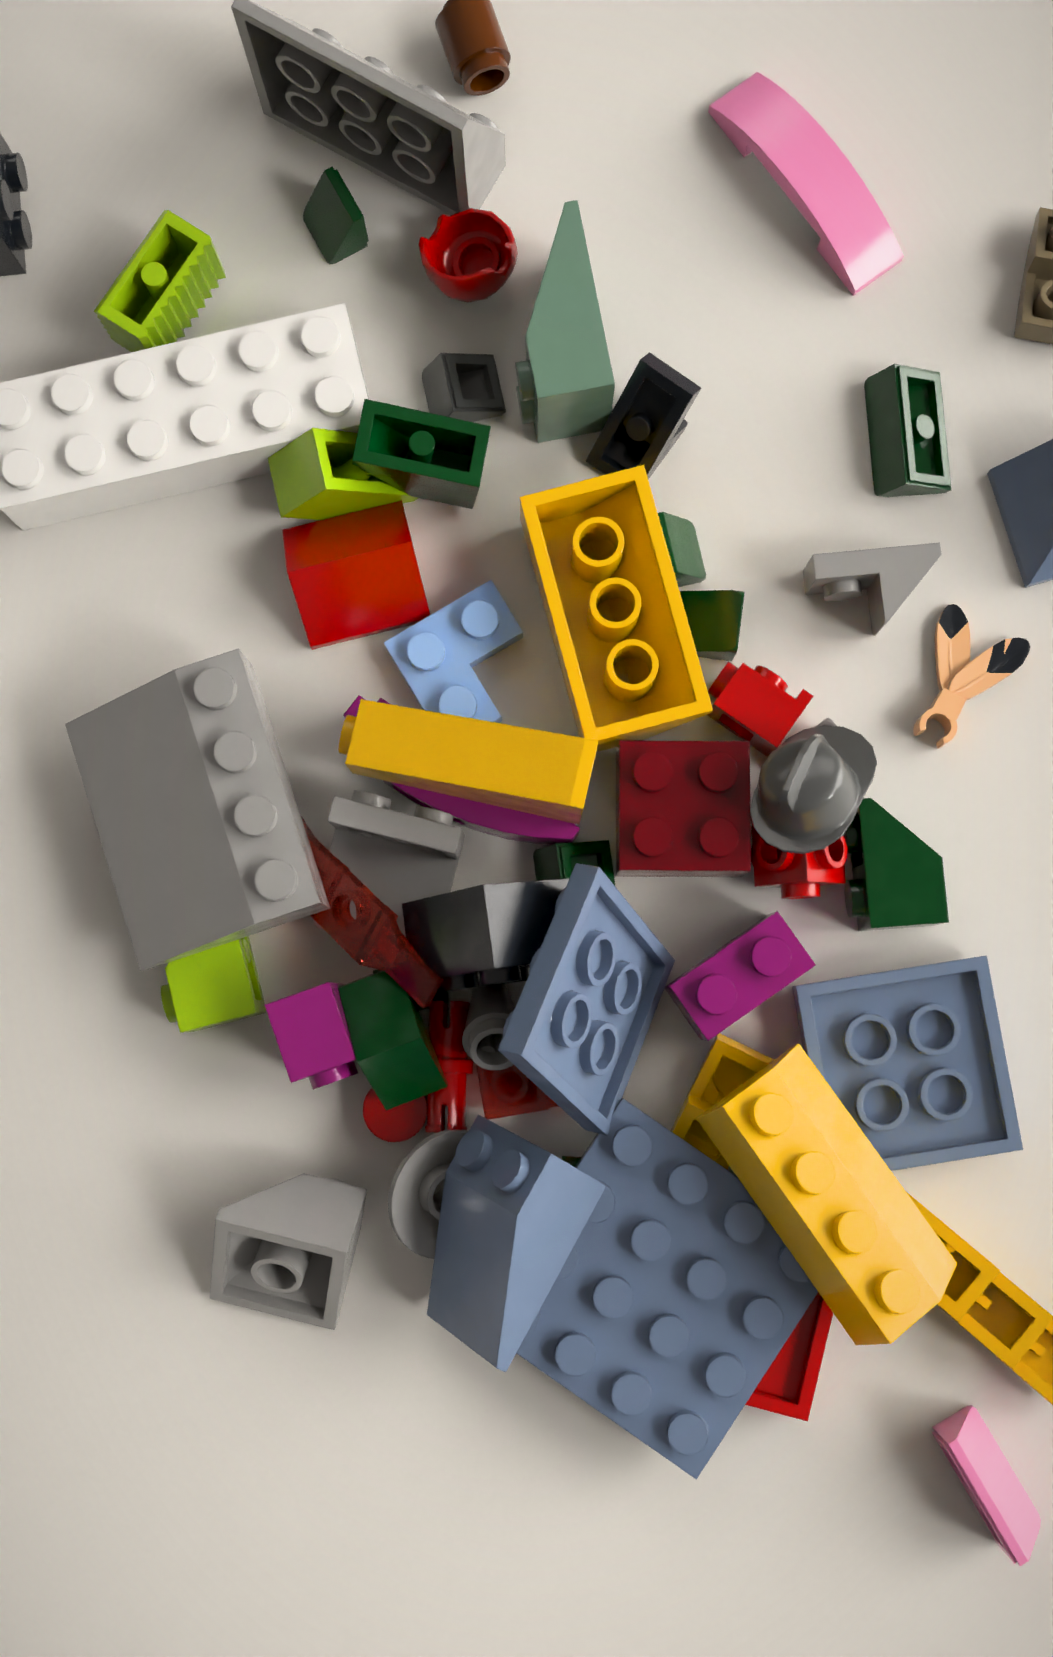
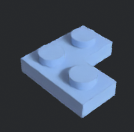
[384,580,523,723]

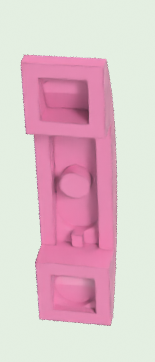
[708,72,904,296]

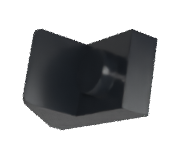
[586,352,701,480]

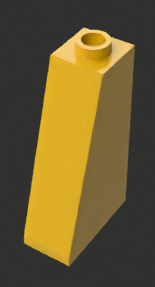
[338,699,599,825]

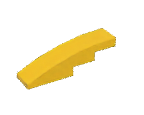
[906,1192,1053,1405]

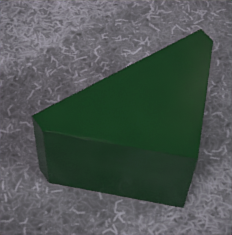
[338,963,448,1110]

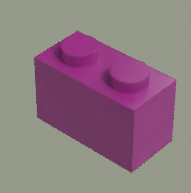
[665,911,816,1041]
[265,982,358,1089]

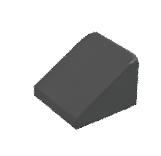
[422,353,506,422]

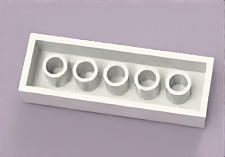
[0,303,369,531]

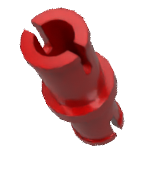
[425,1001,473,1133]

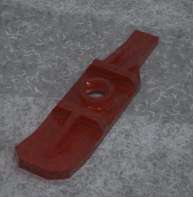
[301,816,443,1008]

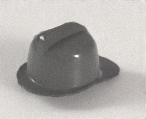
[750,725,877,854]

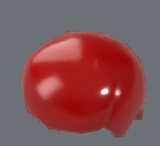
[418,208,518,303]

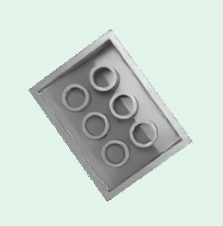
[231,0,506,215]
[65,648,330,971]

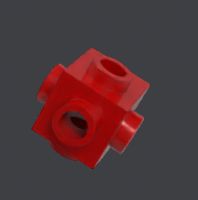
[751,816,847,899]

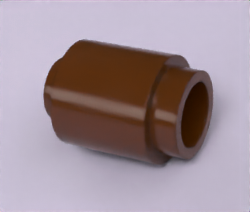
[435,0,511,96]

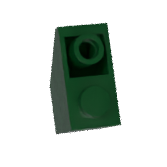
[843,798,949,931]

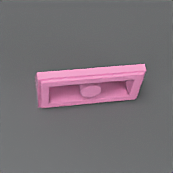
[932,1405,1041,1566]

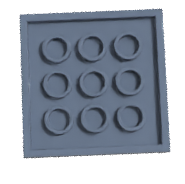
[517,1098,818,1480]

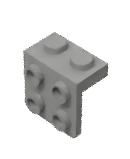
[312,790,465,952]

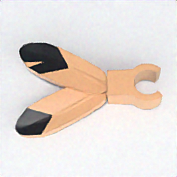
[913,604,1030,749]

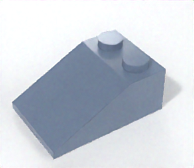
[427,1114,606,1372]

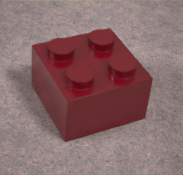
[616,740,751,877]

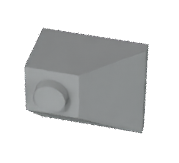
[210,1173,367,1330]

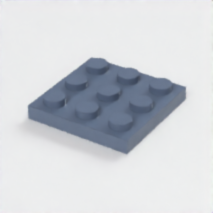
[498,863,675,1136]
[792,955,1023,1171]

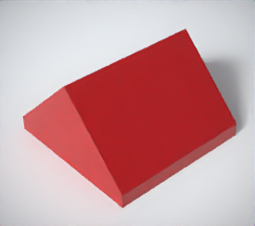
[282,500,430,650]

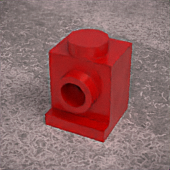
[707,661,813,757]

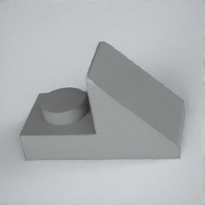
[803,542,941,636]

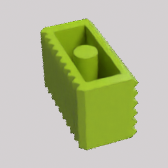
[93,210,226,352]

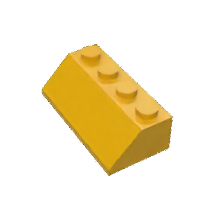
[519,465,713,752]
[696,1043,957,1345]

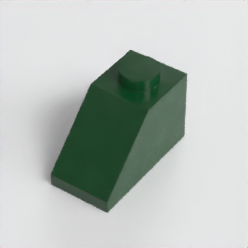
[352,399,491,509]

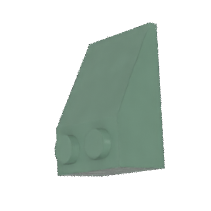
[515,200,615,443]

